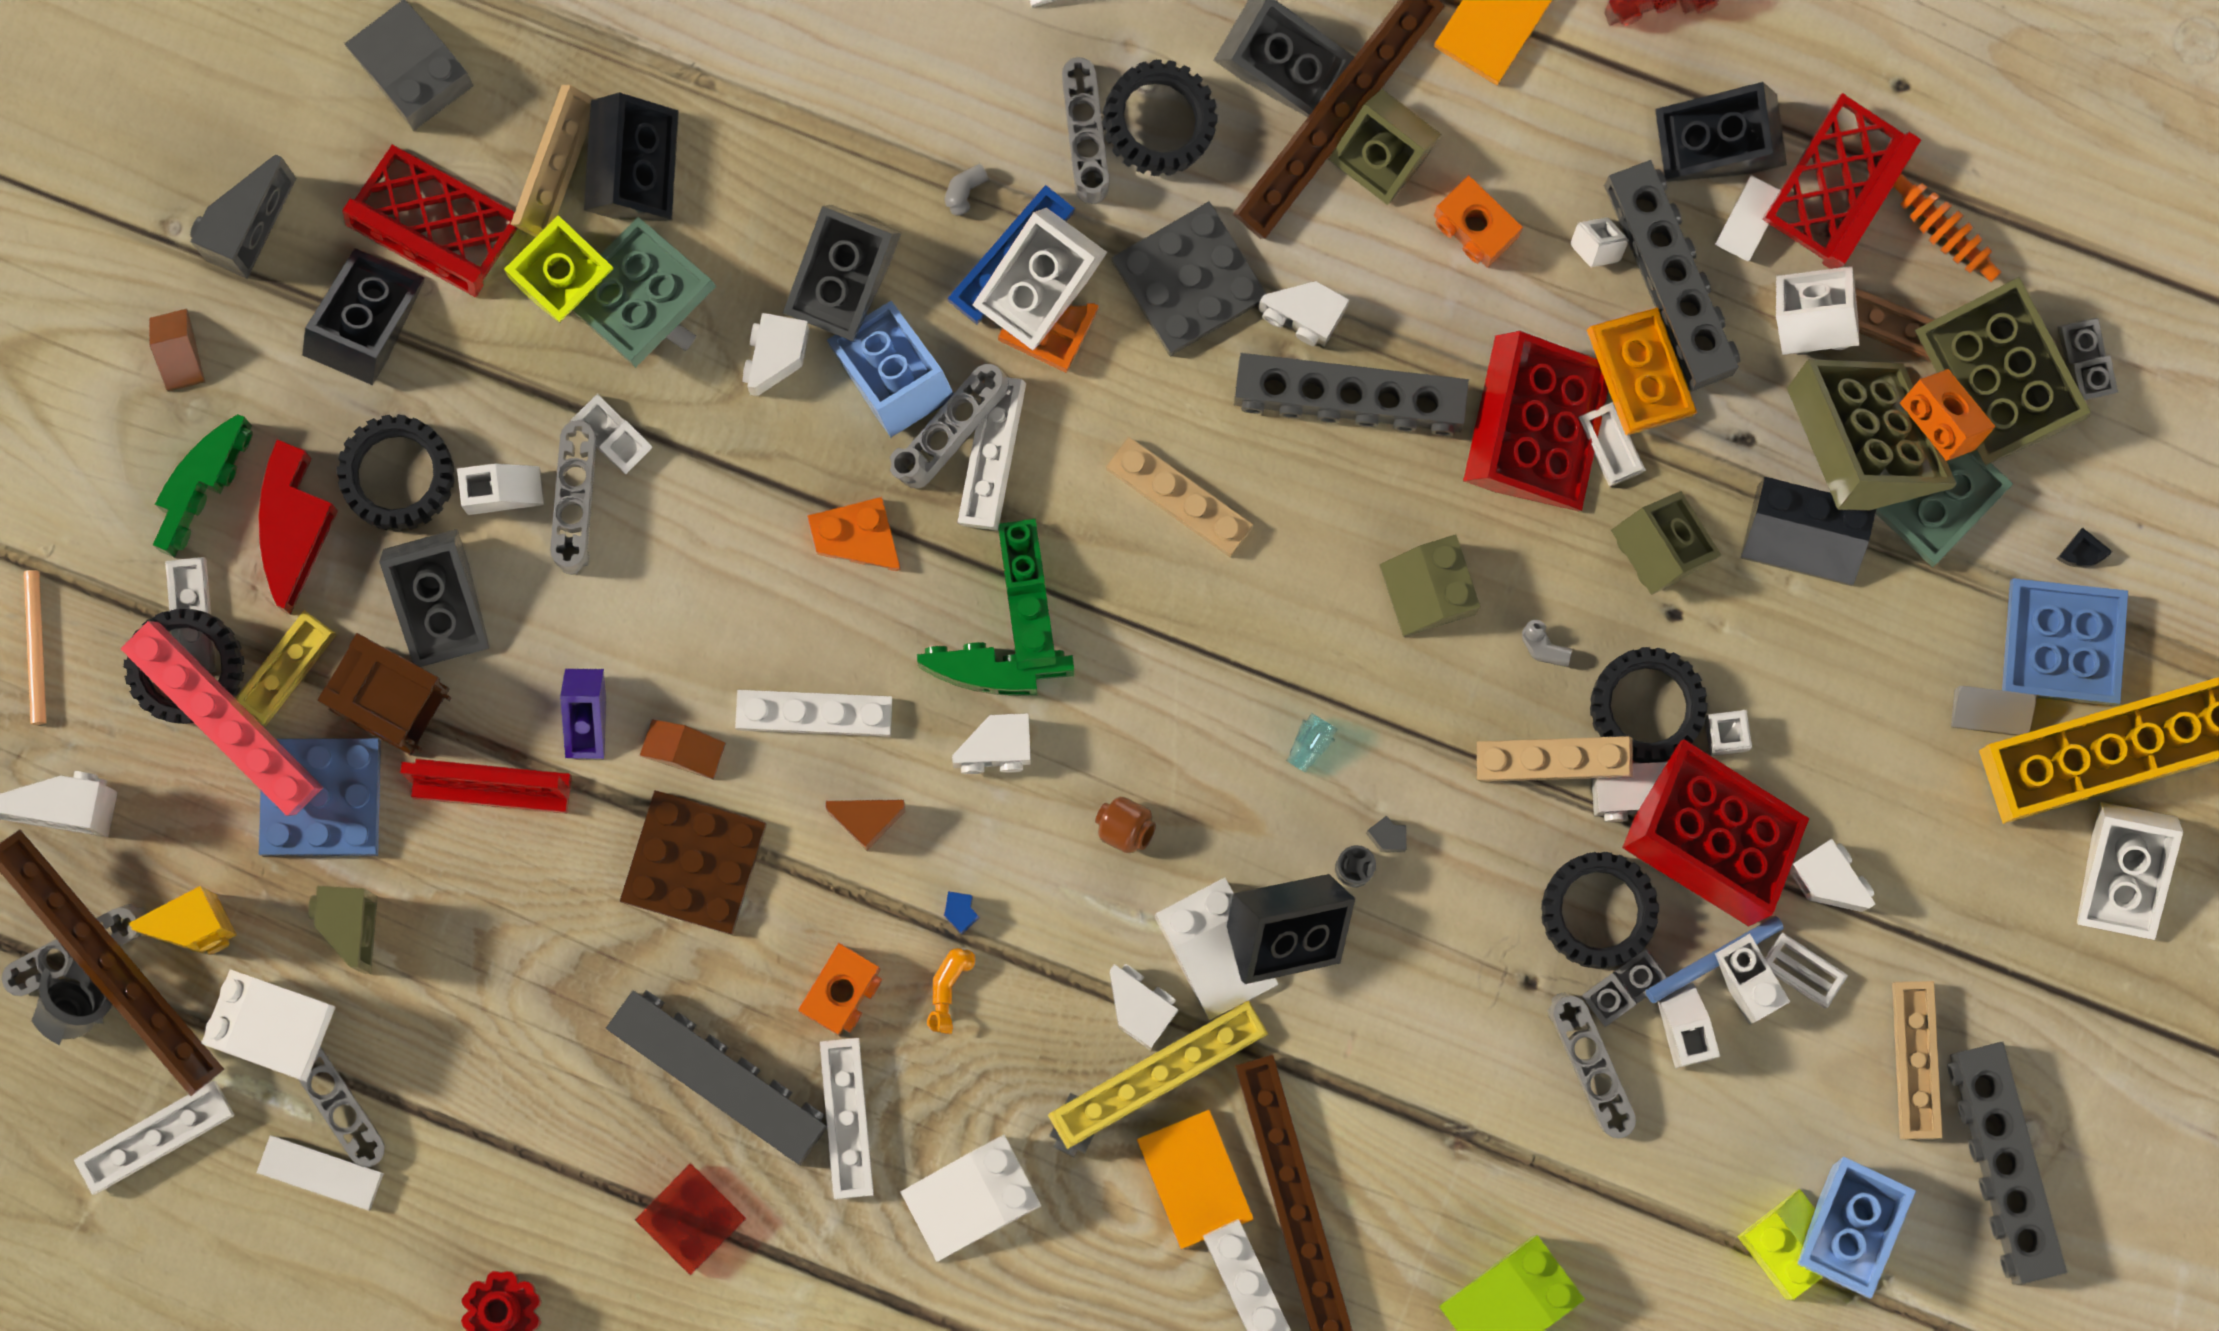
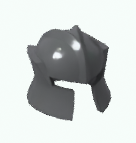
[31,955,112,1045]

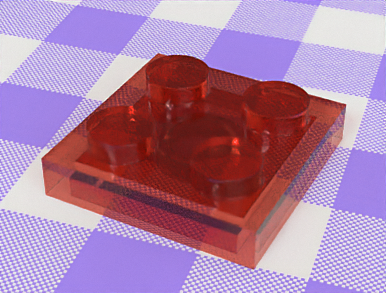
[635,1163,747,1276]

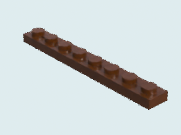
[1233,0,1445,239]
[0,829,224,1096]
[1235,1055,1352,1331]

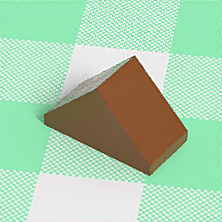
[149,308,205,392]
[640,719,726,780]
[826,800,905,851]

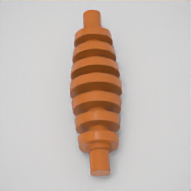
[1893,174,2001,283]

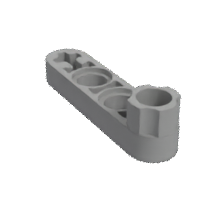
[1062,57,1109,204]
[889,364,1009,489]
[550,420,597,575]
[2,904,147,996]
[1547,993,1636,1139]
[298,1046,384,1167]

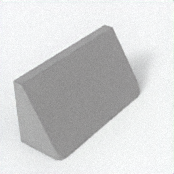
[1951,686,2037,736]

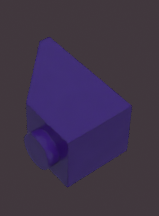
[560,669,606,759]

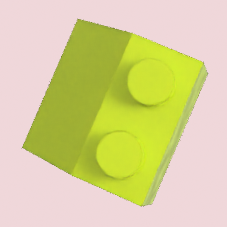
[504,215,614,323]
[1737,1189,1823,1300]

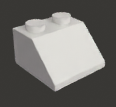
[1776,266,1859,355]

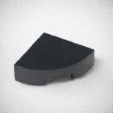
[2056,527,2113,567]

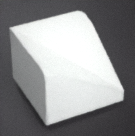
[1571,217,1629,267]
[1705,710,1752,756]

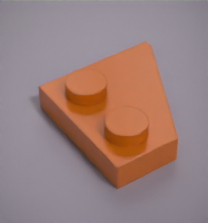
[998,303,1099,373]
[808,497,900,571]

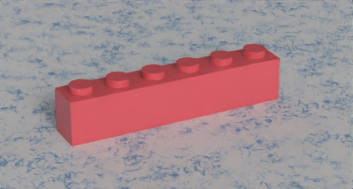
[120,621,324,816]

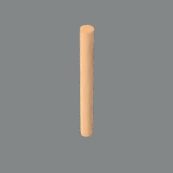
[24,570,46,725]

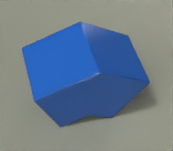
[944,891,979,935]

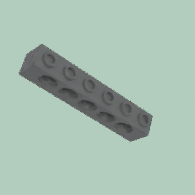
[1604,160,1740,392]
[1234,353,1469,436]
[1947,1041,2067,1285]

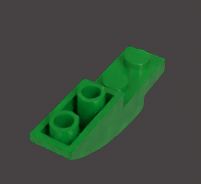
[153,414,253,558]
[998,519,1056,670]
[917,642,1074,696]

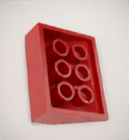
[1463,331,1608,511]
[1622,739,1810,927]

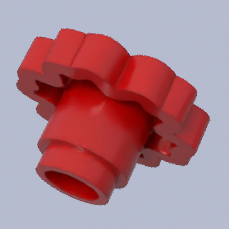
[461,1271,542,1331]

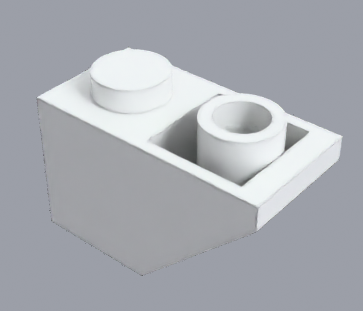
[1258,281,1349,347]
[743,313,810,396]
[457,463,544,515]
[952,713,1031,774]
[1790,839,1876,912]
[1715,934,1790,1024]
[1109,964,1178,1050]
[1657,983,1720,1069]

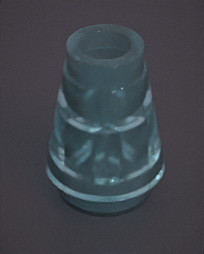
[1286,713,1338,773]

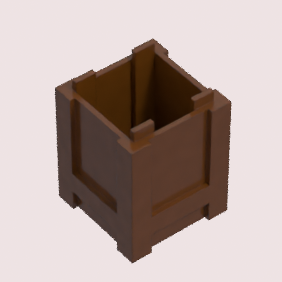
[317,633,452,756]

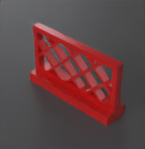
[1762,93,1922,269]
[342,144,518,298]
[400,759,572,814]

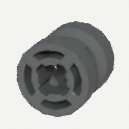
[1335,845,1376,888]

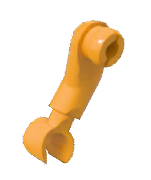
[927,948,975,1034]

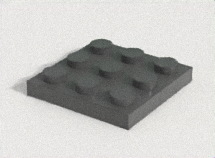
[1112,201,1267,356]

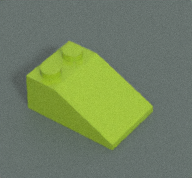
[1438,1235,1585,1331]

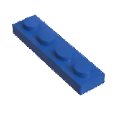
[948,185,1075,325]

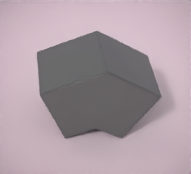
[1366,816,1407,852]

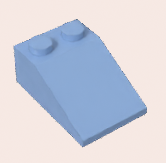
[827,301,954,437]
[1797,1156,1916,1299]

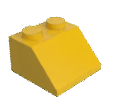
[129,886,237,955]

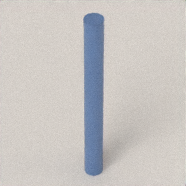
[1645,916,1784,1004]

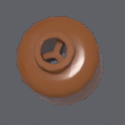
[1095,796,1156,854]

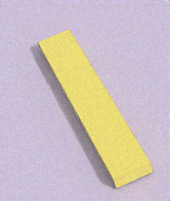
[1048,1000,1268,1149]

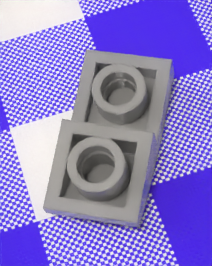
[2057,318,2118,400]
[1582,948,1668,1027]

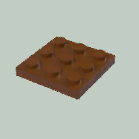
[620,790,767,936]

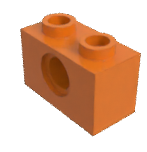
[1434,175,1523,268]
[1900,369,1996,461]
[798,943,883,1037]

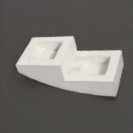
[1715,175,1780,262]
[570,394,653,474]

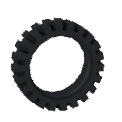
[1102,59,1218,176]
[337,414,455,531]
[123,609,245,724]
[1590,647,1708,763]
[1541,852,1659,969]

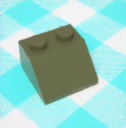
[1328,89,1442,205]
[1611,491,1721,595]
[1379,534,1481,637]
[309,886,378,974]

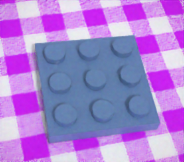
[2002,578,2128,706]
[259,738,381,856]

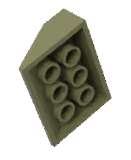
[1915,277,2091,466]
[1787,359,1956,510]

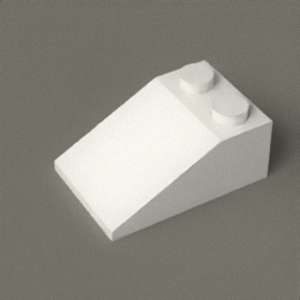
[972,207,1107,350]
[0,771,117,837]
[2077,802,2183,940]
[1155,877,1278,1021]
[201,970,335,1082]
[901,1135,1041,1262]

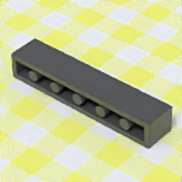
[605,990,827,1166]

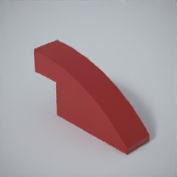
[258,439,338,615]

